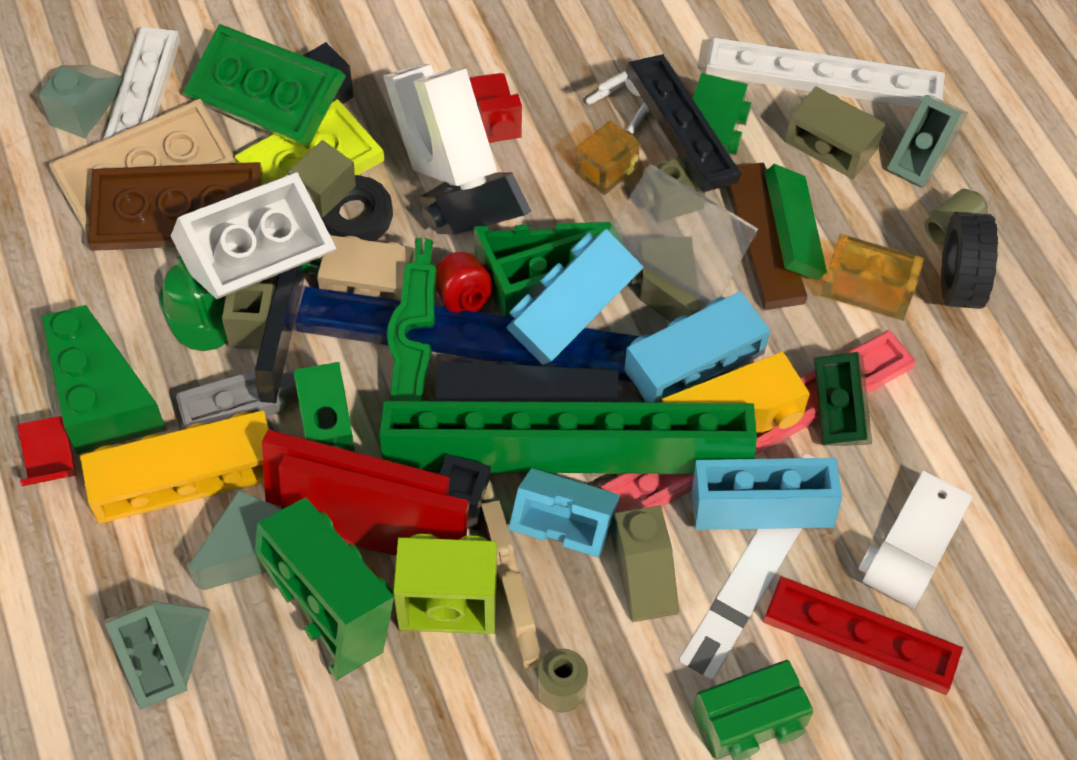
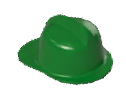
[159,256,228,351]

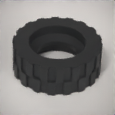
[941,212,998,309]

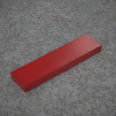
[763,576,963,695]

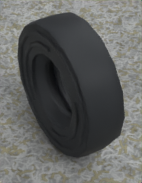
[321,175,393,241]

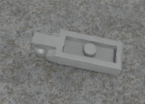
[176,371,298,429]

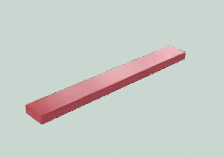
[597,330,916,513]

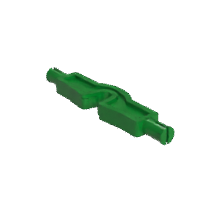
[387,238,437,401]

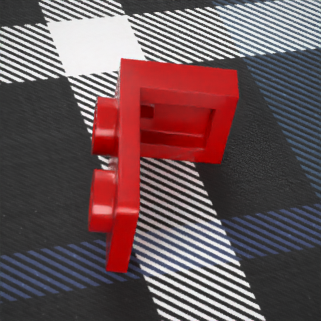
[469,73,522,143]

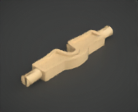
[481,481,543,669]

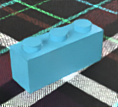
[506,229,644,365]
[624,291,771,403]
[692,458,842,530]

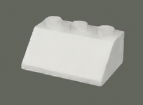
[171,172,337,299]

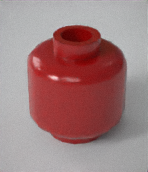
[435,251,494,316]

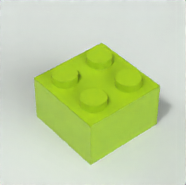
[394,534,497,634]

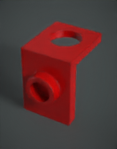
[17,416,77,487]

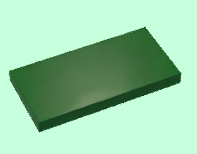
[182,24,346,148]

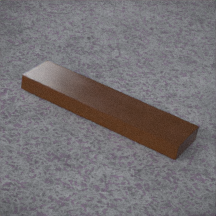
[726,162,807,310]

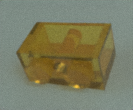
[820,233,924,321]

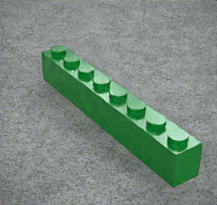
[379,401,757,474]

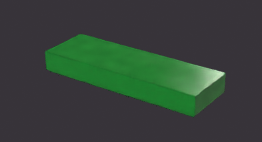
[765,164,827,280]

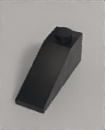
[419,172,531,235]

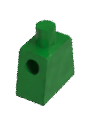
[293,362,355,452]

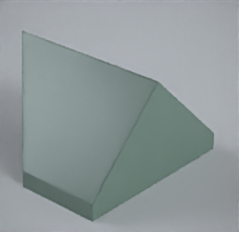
[104,601,210,710]

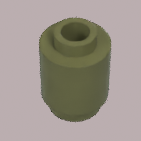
[924,188,988,247]
[537,649,588,713]

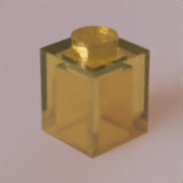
[575,120,640,196]

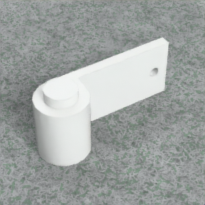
[858,470,974,610]

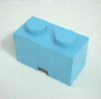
[508,468,620,558]

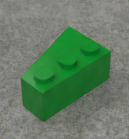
[474,222,622,323]
[41,305,166,454]
[255,497,394,681]

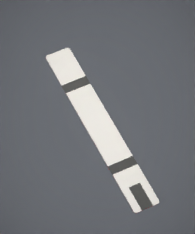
[680,453,815,679]

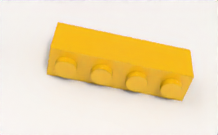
[80,410,269,524]

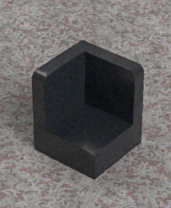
[440,454,491,531]

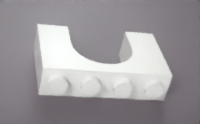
[383,63,497,190]

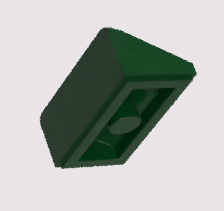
[814,352,872,446]

